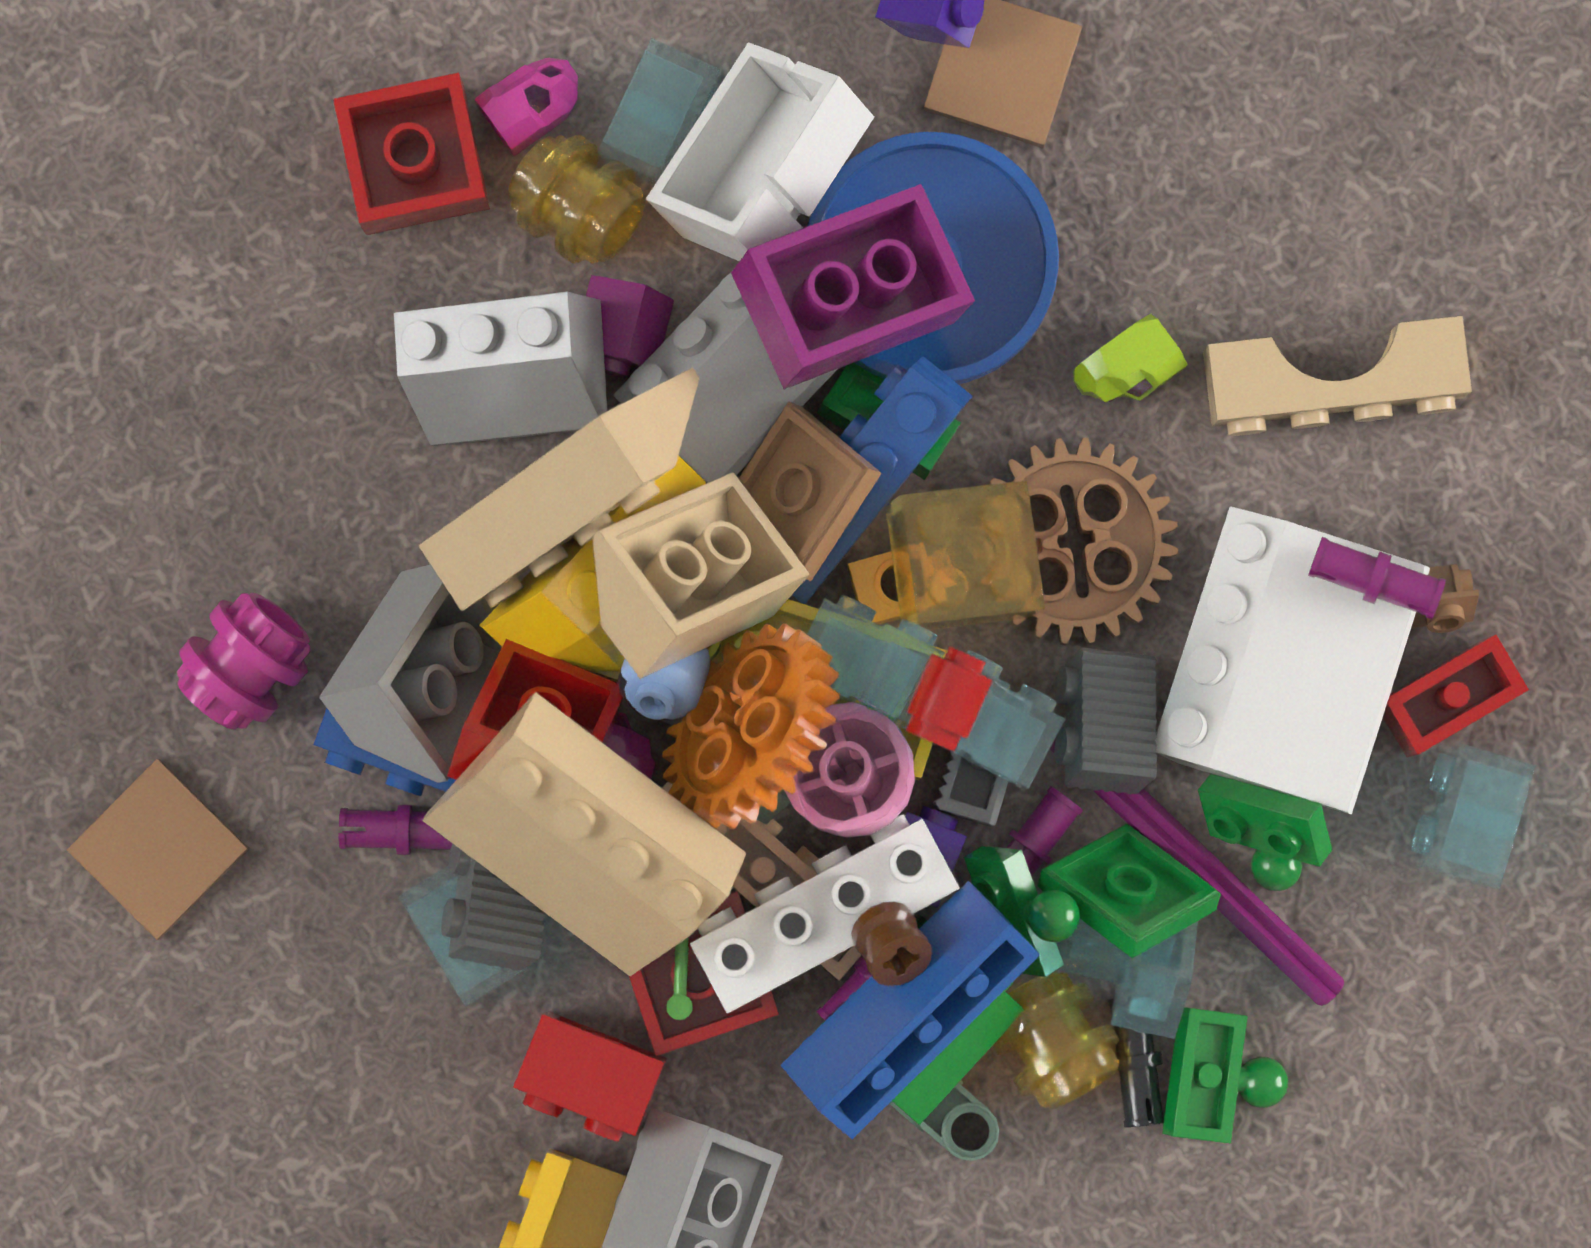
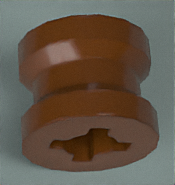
[851,901,932,986]

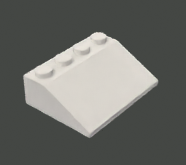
[1155,506,1430,815]

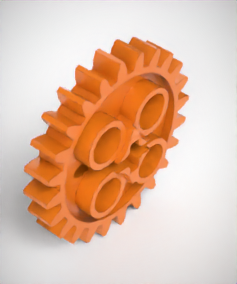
[662,623,840,829]

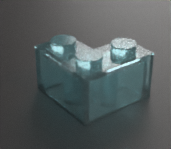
[807,595,945,729]
[939,650,1065,790]
[1056,919,1198,1039]

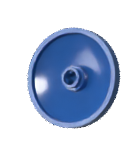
[807,132,1059,384]

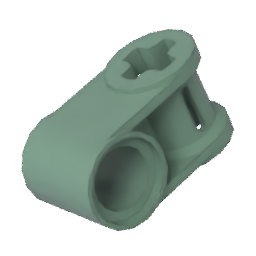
[889,1080,999,1161]

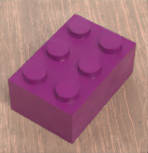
[731,184,975,389]

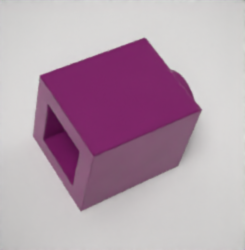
[586,275,674,379]

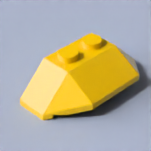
[480,455,706,671]

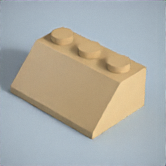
[593,472,810,679]

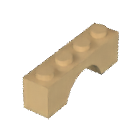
[1203,316,1472,436]

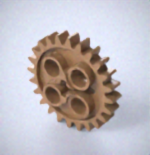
[971,438,1179,645]

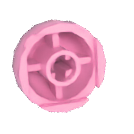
[785,702,915,838]

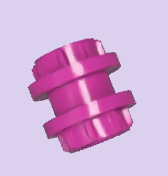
[177,593,311,730]

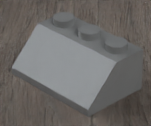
[613,271,837,483]
[394,292,607,446]
[319,564,502,783]
[601,1107,783,1248]

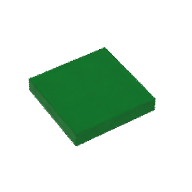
[1037,823,1221,959]

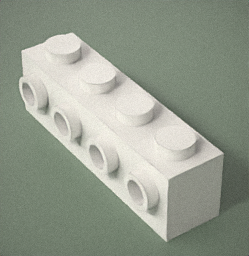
[690,814,960,1014]

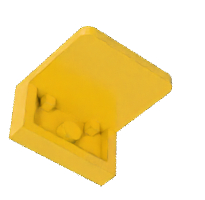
[499,1148,627,1248]

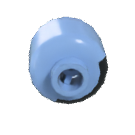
[618,648,711,720]

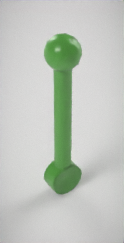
[666,937,693,1020]

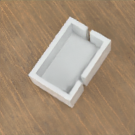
[646,42,874,261]

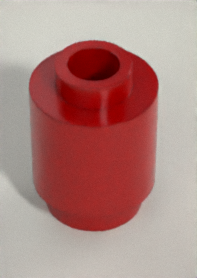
[906,646,993,751]

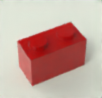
[1383,634,1529,758]

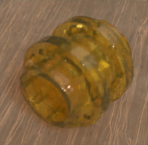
[508,135,645,264]
[993,970,1119,1110]

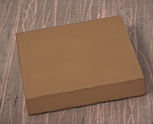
[923,0,1083,148]
[739,401,882,581]
[67,759,250,940]

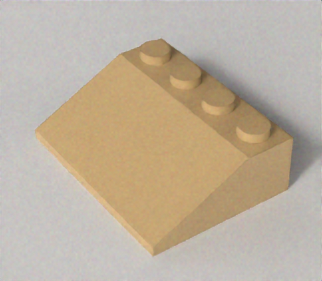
[418,367,700,611]
[423,692,746,976]

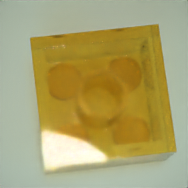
[885,481,1045,633]

